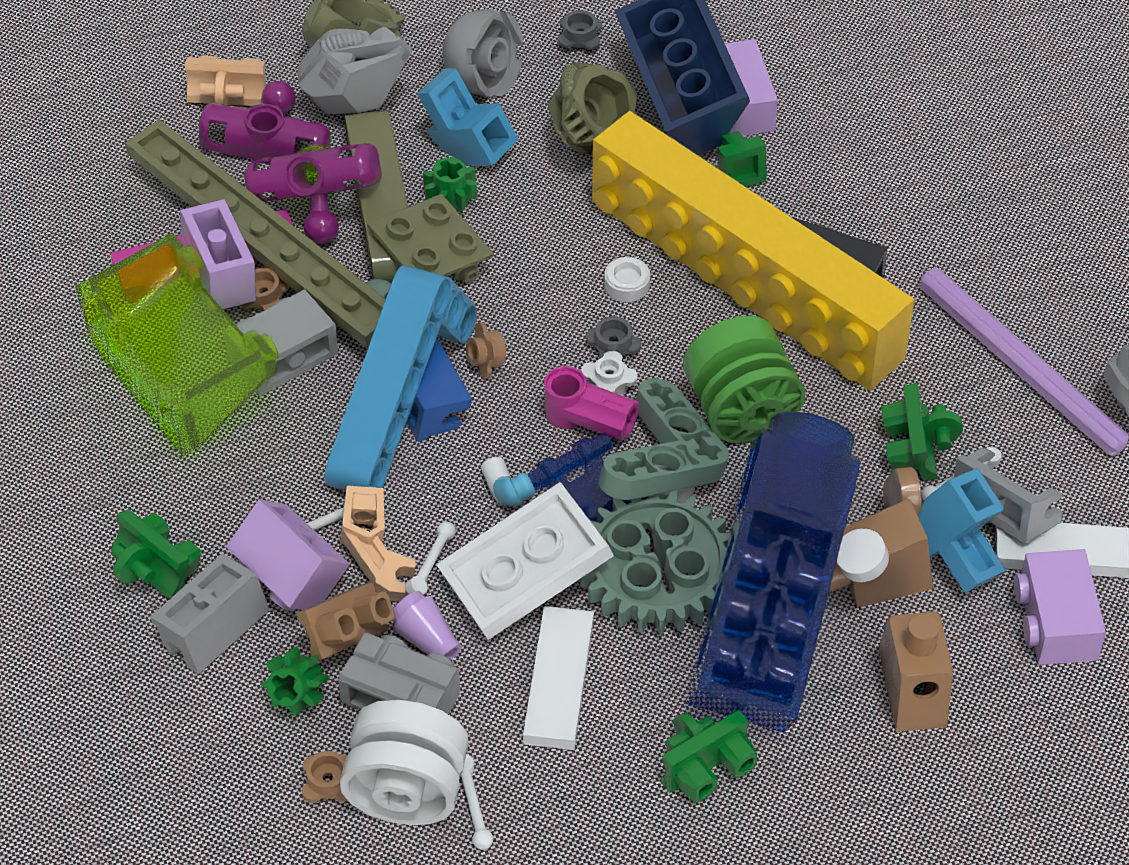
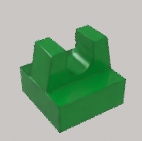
[718,131,767,187]

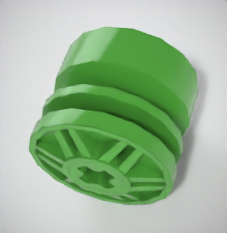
[683,316,806,443]

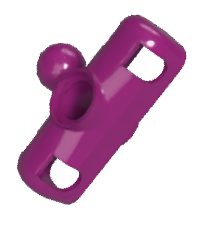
[199,81,331,171]
[244,143,382,245]

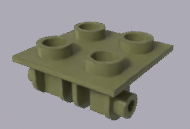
[367,194,494,284]

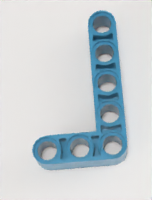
[325,265,477,491]

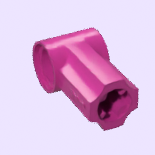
[544,366,639,441]

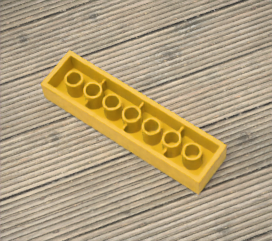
[592,111,915,391]

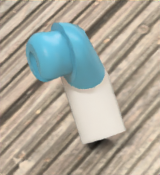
[481,457,536,507]

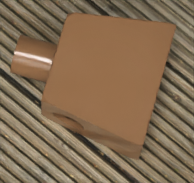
[812,499,933,607]
[879,612,953,732]

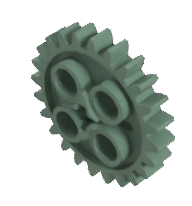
[580,490,738,634]

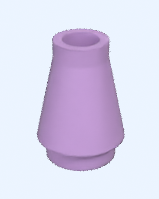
[392,591,462,661]

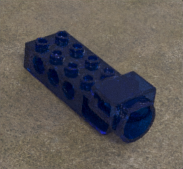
[686,412,860,733]

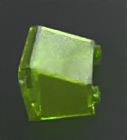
[74,233,279,457]

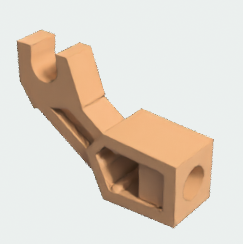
[340,486,416,602]

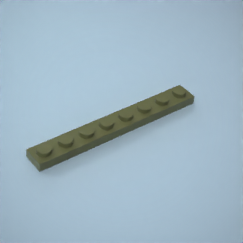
[125,119,386,349]

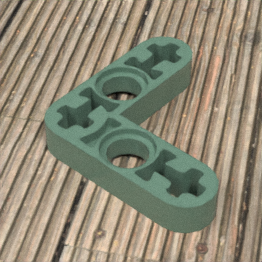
[598,378,729,500]

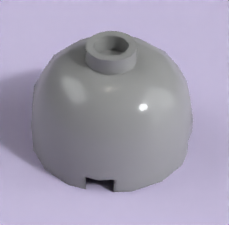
[442,9,523,97]

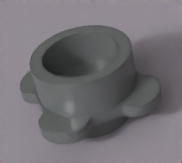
[558,10,602,50]
[586,316,641,359]

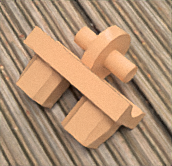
[185,55,266,106]

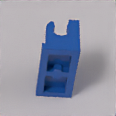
[407,338,472,442]

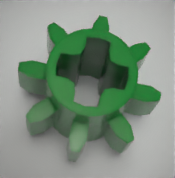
[423,157,478,212]
[261,647,329,715]

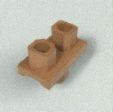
[296,582,395,660]

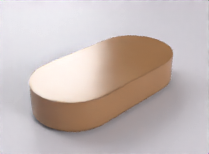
[883,467,922,516]

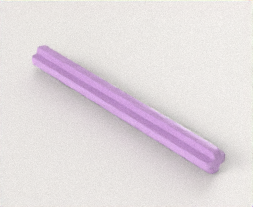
[920,267,1129,456]

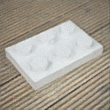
[436,482,614,640]

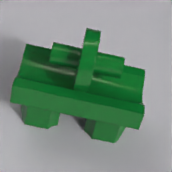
[881,383,963,482]
[111,509,201,600]
[661,710,757,803]

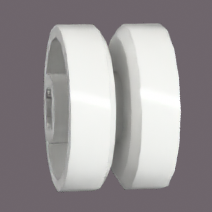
[340,700,468,825]

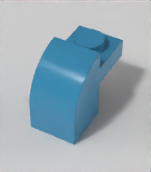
[417,68,519,166]
[918,468,1006,593]

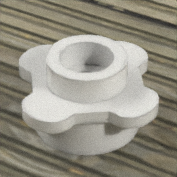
[581,351,637,395]

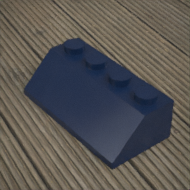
[614,0,750,155]

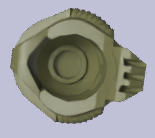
[302,0,406,61]
[547,62,638,154]

